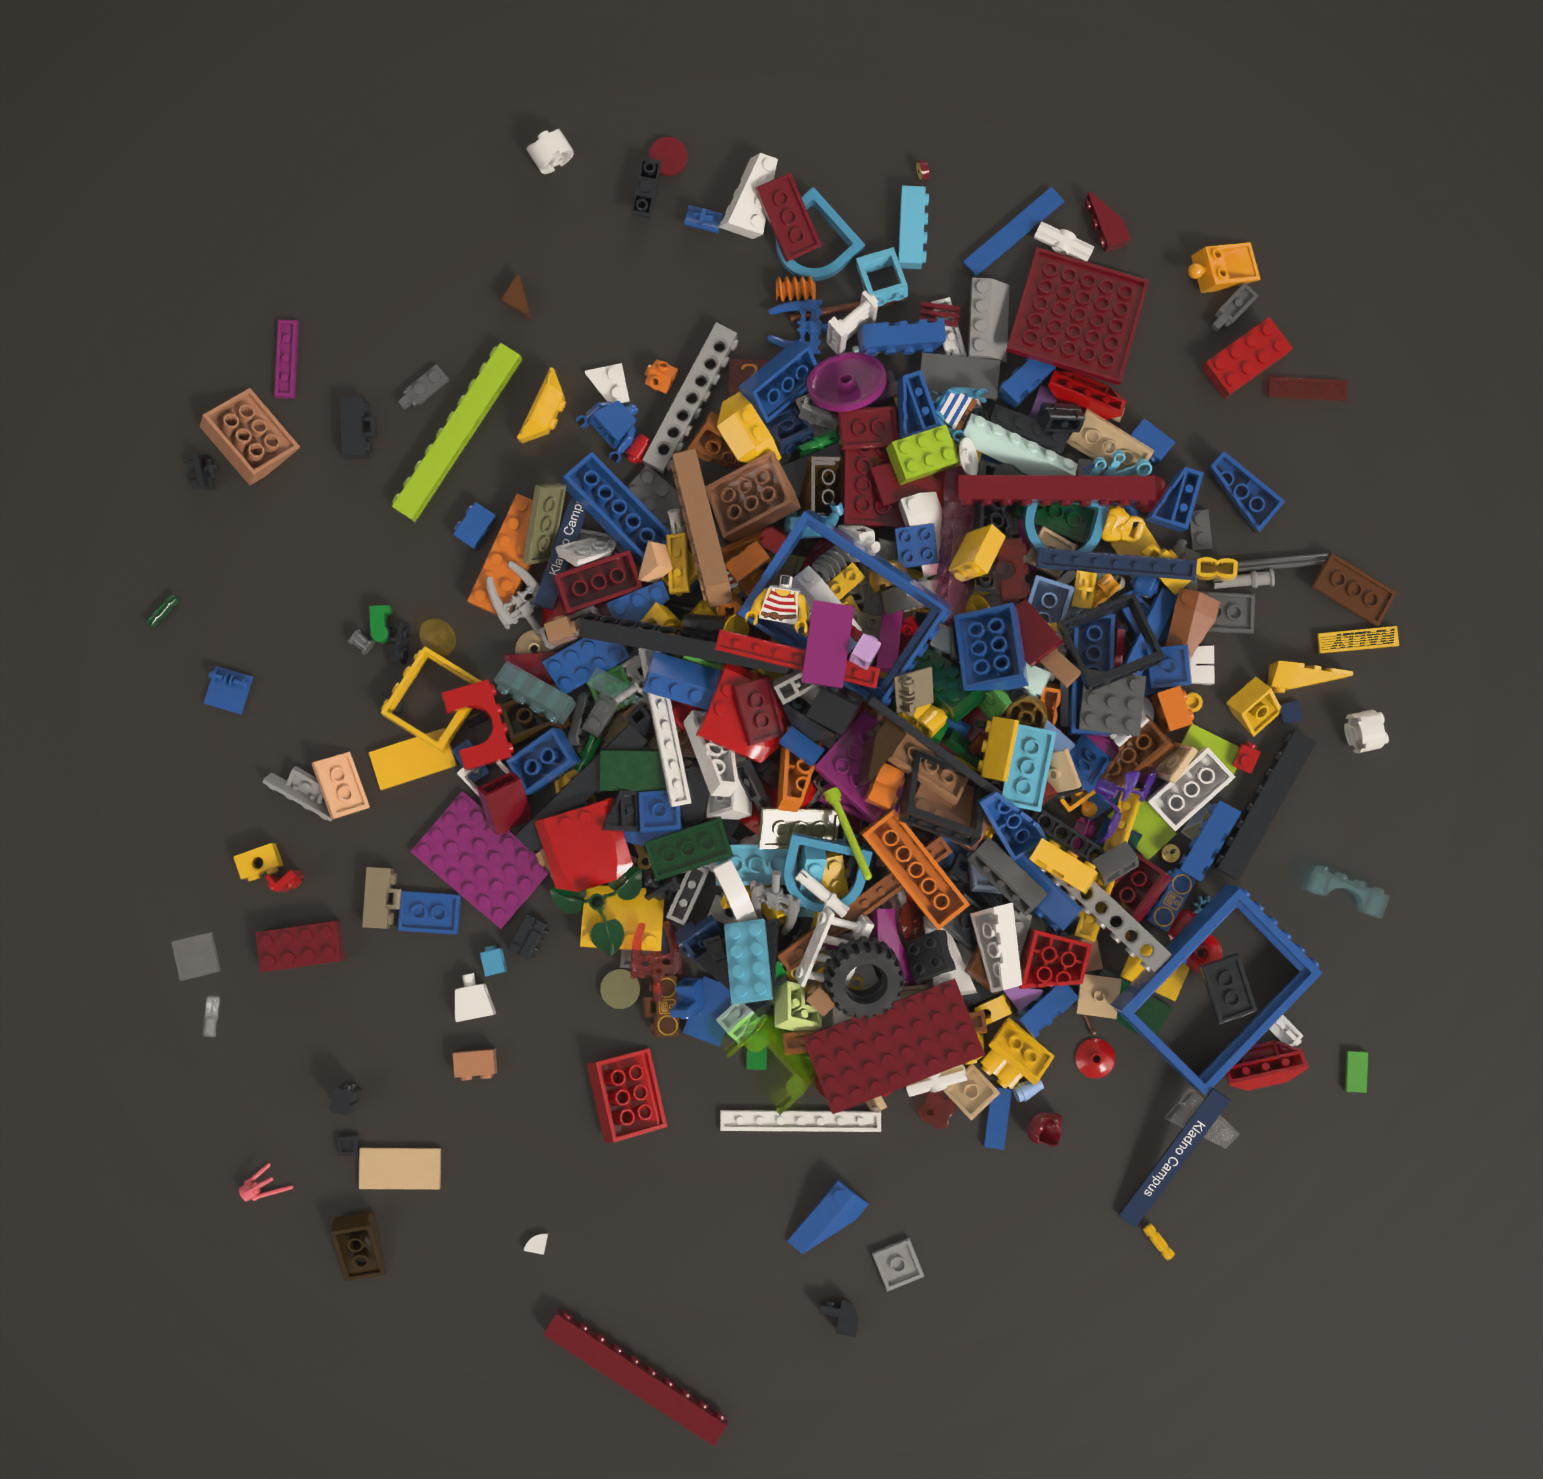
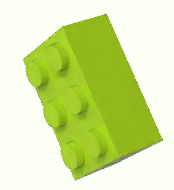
[886,424,960,485]

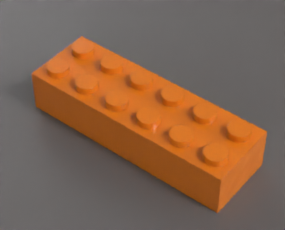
[468,493,533,616]
[859,808,970,930]

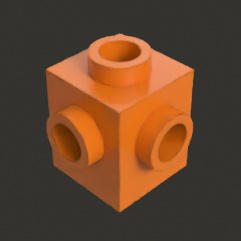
[645,359,678,394]

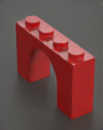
[441,680,514,771]

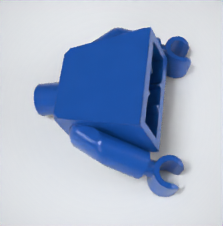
[576,401,638,463]

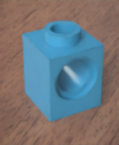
[480,945,507,976]

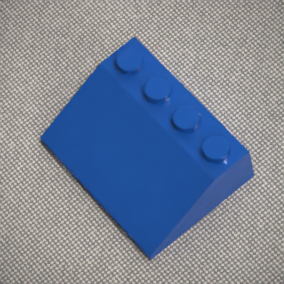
[954,603,1029,691]

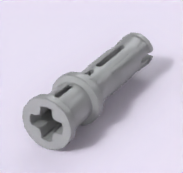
[1212,569,1275,589]

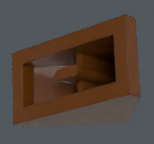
[501,275,531,319]

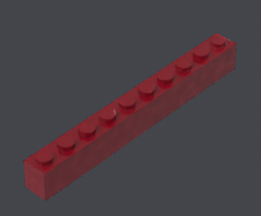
[954,475,1156,507]
[543,1310,728,1446]

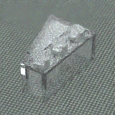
[1164,1089,1240,1149]

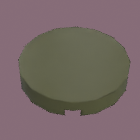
[600,969,640,1009]

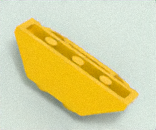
[517,367,566,443]
[717,392,781,464]

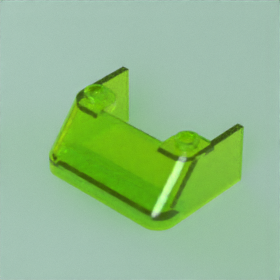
[725,1014,817,1115]

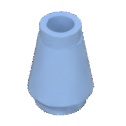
[1012,1080,1044,1102]

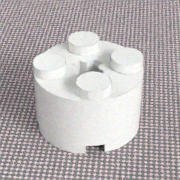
[527,129,574,174]
[1344,710,1389,753]

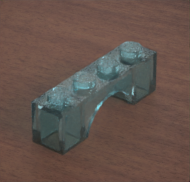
[1302,865,1390,919]

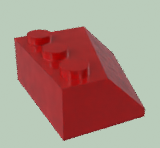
[1019,928,1092,989]

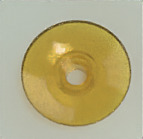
[420,618,456,656]

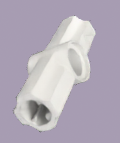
[1034,221,1094,262]
[906,1064,968,1097]

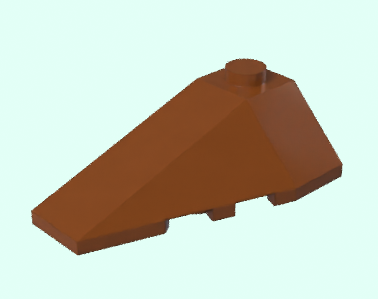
[687,411,746,469]
[1166,588,1221,659]
[1101,714,1178,792]

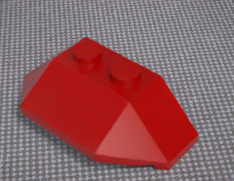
[1048,370,1127,420]
[1225,1040,1309,1091]

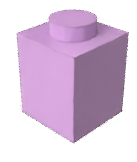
[849,633,881,670]

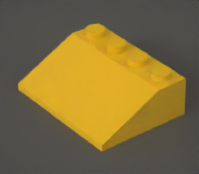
[580,885,665,951]

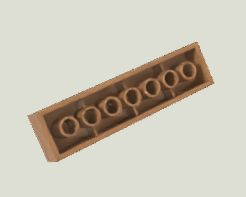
[670,449,733,608]

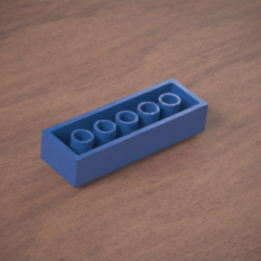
[561,452,672,566]
[1068,612,1115,736]

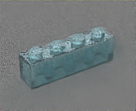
[494,661,576,724]

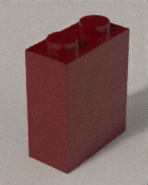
[477,771,532,835]

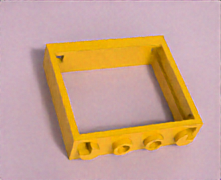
[381,646,481,753]

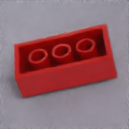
[1202,317,1293,399]

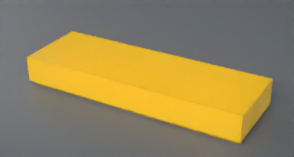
[666,533,690,595]

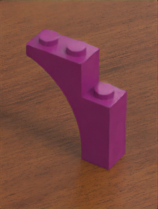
[868,909,933,986]

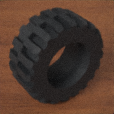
[823,936,904,1019]

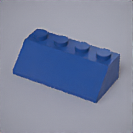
[739,341,818,423]
[642,651,721,710]
[1015,855,1082,935]

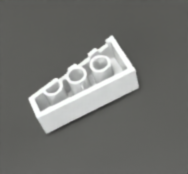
[719,153,778,239]
[683,710,739,797]

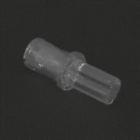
[202,996,220,1037]

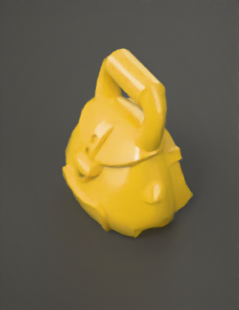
[1101,505,1146,543]

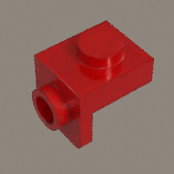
[1232,741,1261,774]

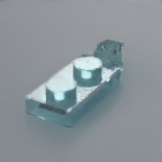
[587,667,642,706]

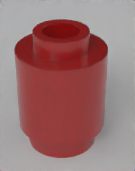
[625,434,652,465]

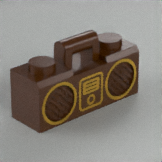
[643,975,680,1037]

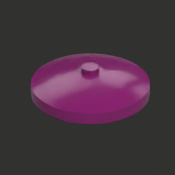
[807,352,887,412]

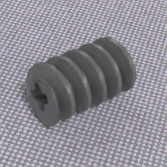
[811,545,852,583]

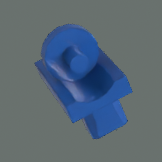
[684,205,723,234]

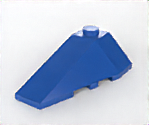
[978,790,1048,861]
[787,1178,869,1254]

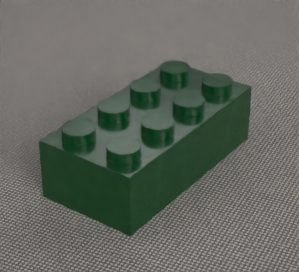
[905,646,985,723]

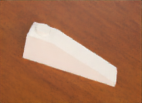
[898,492,943,578]

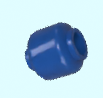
[1129,576,1160,598]

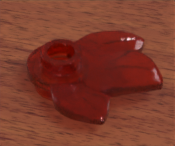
[918,1090,957,1129]

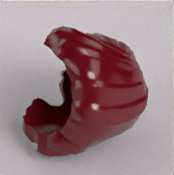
[1027,1112,1063,1147]

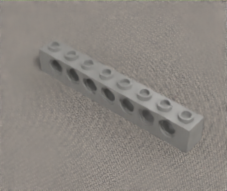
[642,322,739,474]
[1036,865,1172,972]

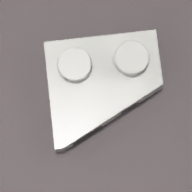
[585,363,630,404]

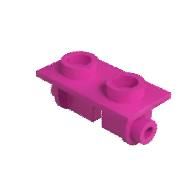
[1066,817,1096,860]

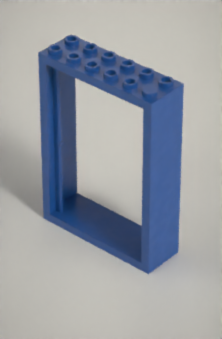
[737,509,952,706]
[1110,884,1323,1095]

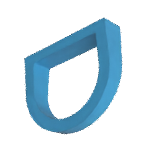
[775,187,865,281]
[1022,503,1109,552]
[784,832,872,912]

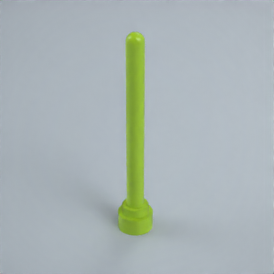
[823,787,872,880]

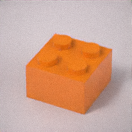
[725,541,779,598]
[1150,686,1194,733]

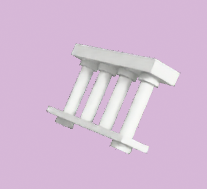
[826,291,878,354]
[795,906,874,987]

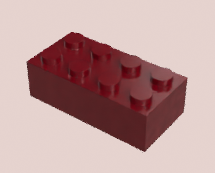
[552,550,643,615]
[1105,852,1172,940]
[255,921,345,973]

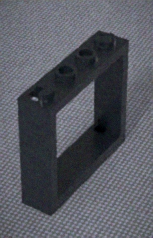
[1058,593,1165,693]
[898,750,988,847]

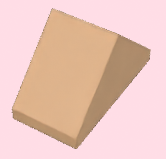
[638,541,673,583]

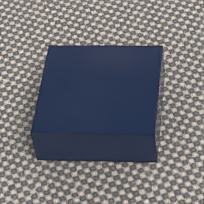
[1280,701,1303,725]

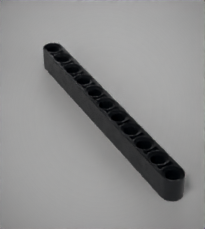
[579,613,793,674]

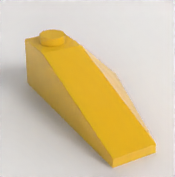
[1267,661,1353,693]

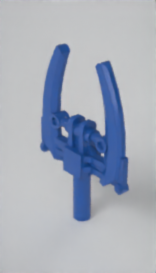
[767,300,828,354]

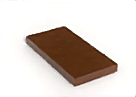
[1310,552,1397,627]

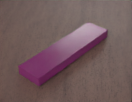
[274,320,299,399]

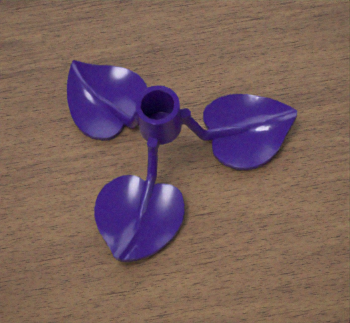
[1095,771,1157,843]

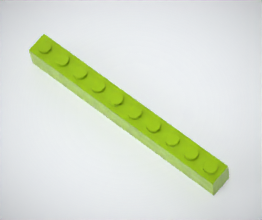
[392,343,522,522]

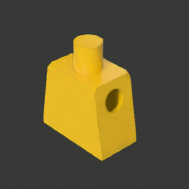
[973,992,1013,1025]

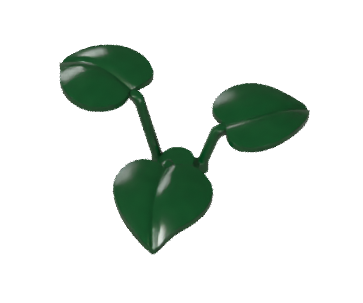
[550,866,642,956]

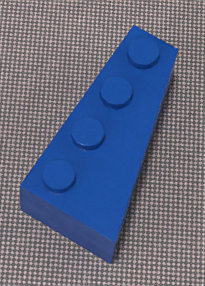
[857,318,946,355]
[1208,451,1285,533]
[1178,800,1241,882]

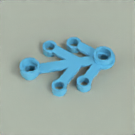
[1089,450,1152,476]

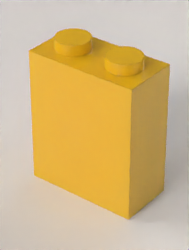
[948,524,1006,582]

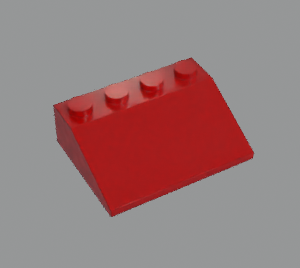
[586,1048,667,1143]

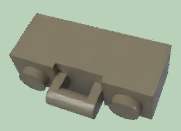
[362,867,401,929]

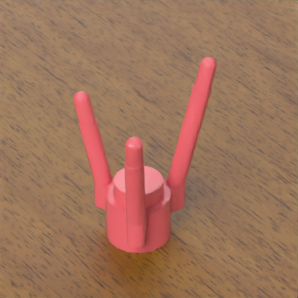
[239,1163,293,1202]

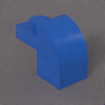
[670,978,705,1019]

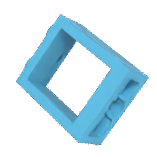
[856,247,908,306]

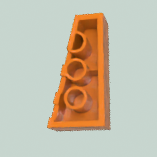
[777,726,824,813]

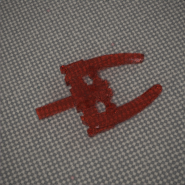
[630,921,683,1002]

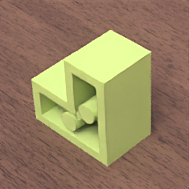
[774,981,822,1032]

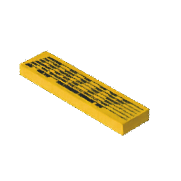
[1317,626,1399,654]

